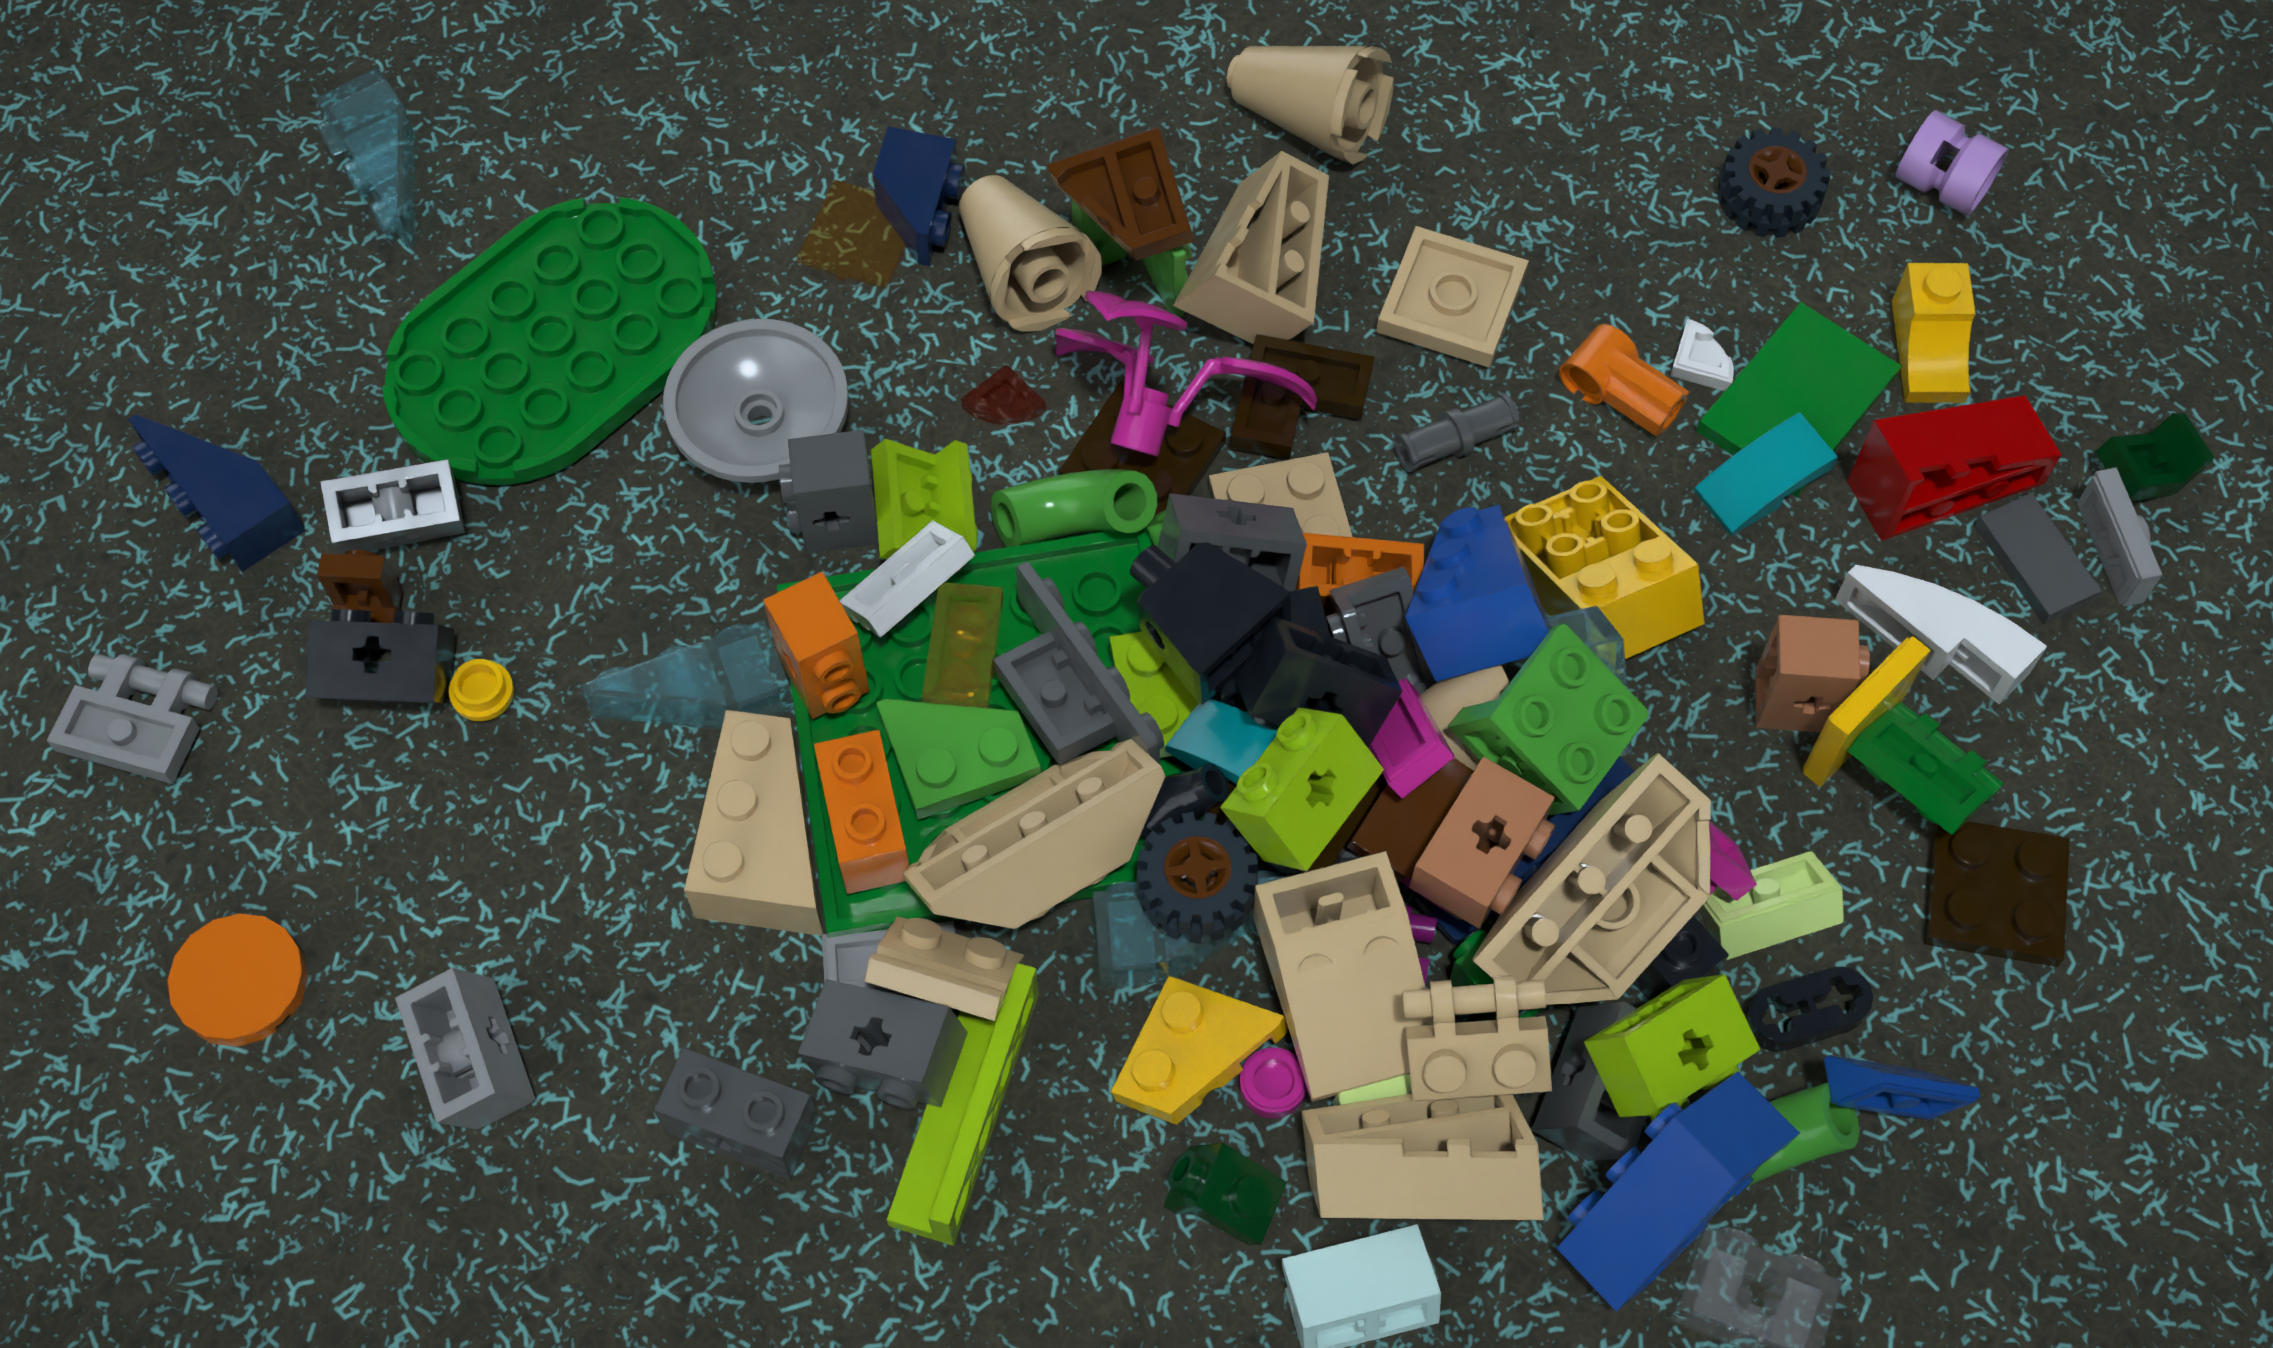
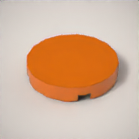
[167,913,308,1047]

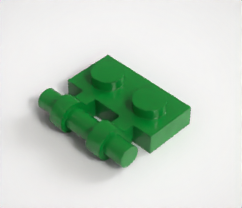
[1847,701,2005,835]

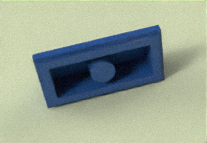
[1824,1055,1980,1120]

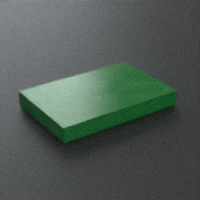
[1696,302,1902,498]

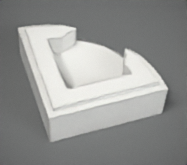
[1670,319,1734,391]

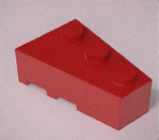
[1847,395,2061,541]

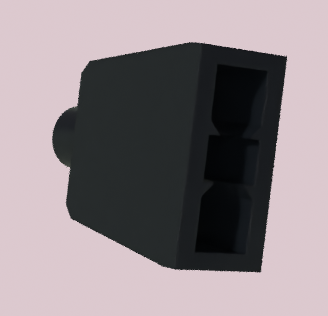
[1130,542,1291,705]

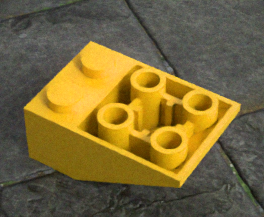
[1505,476,1705,667]

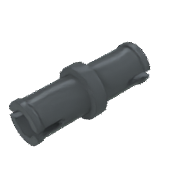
[1394,393,1519,472]

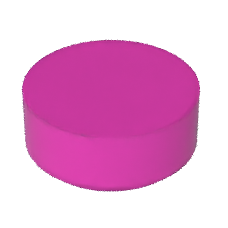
[1239,1047,1307,1119]

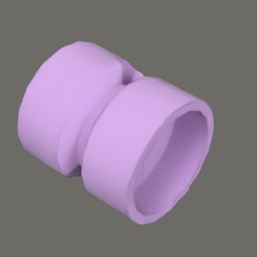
[1896,110,2009,216]

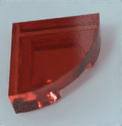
[961,364,1047,425]

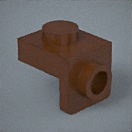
[317,549,403,623]

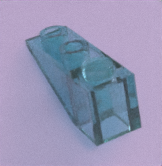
[315,67,417,250]
[580,620,794,730]
[1093,871,1290,989]

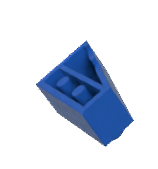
[1405,505,1549,682]
[1556,1072,1800,1312]

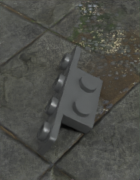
[993,561,1164,765]

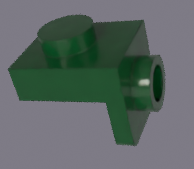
[2095,412,2214,501]
[1164,1143,1287,1245]

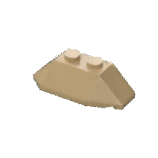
[903,739,1165,929]
[1472,753,1711,1005]

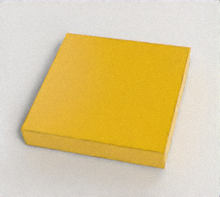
[1803,636,1931,788]

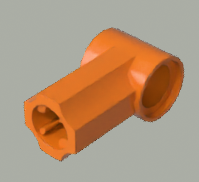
[1559,324,1690,437]

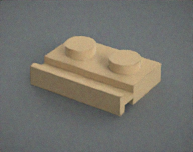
[864,916,1024,1021]

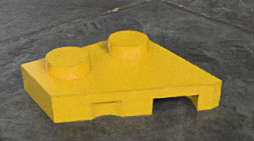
[1111,976,1288,1125]

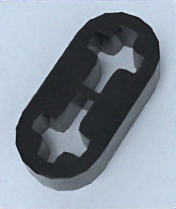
[1745,966,1873,1052]

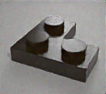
[1231,334,1375,459]

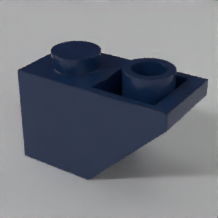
[873,126,965,266]

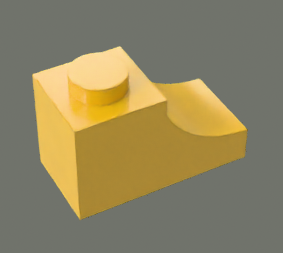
[1892,263,1976,403]

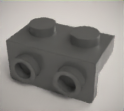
[1325,567,1436,694]

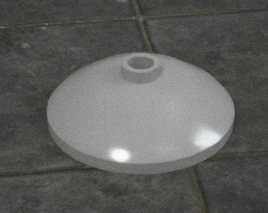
[663,319,849,483]

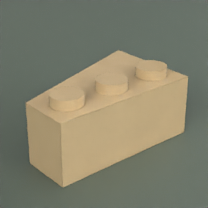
[1173,151,1329,344]
[684,710,824,936]
[1302,1094,1544,1220]

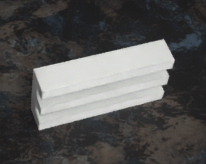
[840,521,975,638]

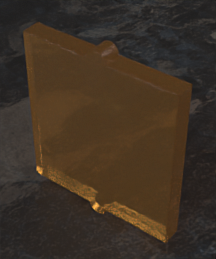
[796,179,906,289]

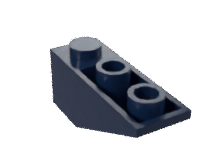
[128,414,305,572]

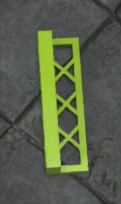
[887,963,1039,1246]

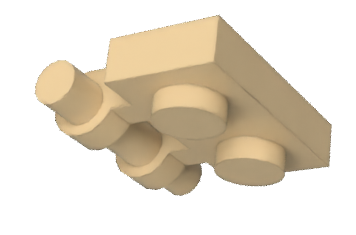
[1403,975,1552,1102]

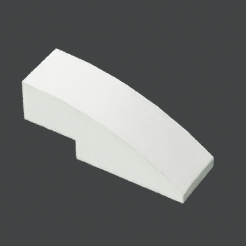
[1835,565,2047,705]

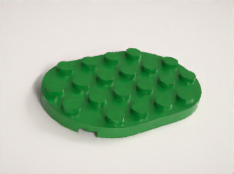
[382,197,717,485]

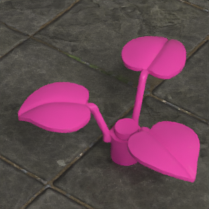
[1054,290,1317,457]

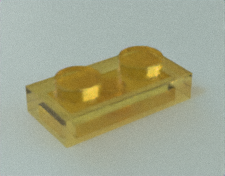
[922,582,1004,708]

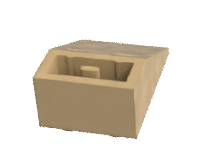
[1253,851,1434,1102]

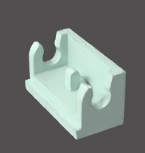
[1282,1224,1441,1348]

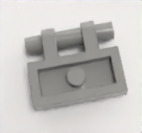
[47,654,218,784]

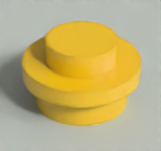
[449,659,514,721]

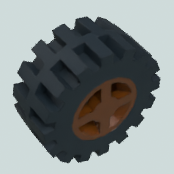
[1718,127,1830,238]
[1137,812,1258,943]

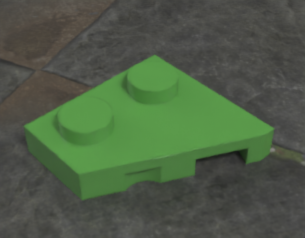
[876,699,1041,820]

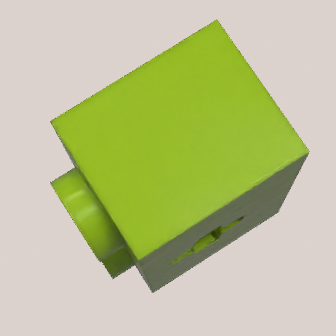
[1220,707,1384,871]
[1584,974,1761,1121]

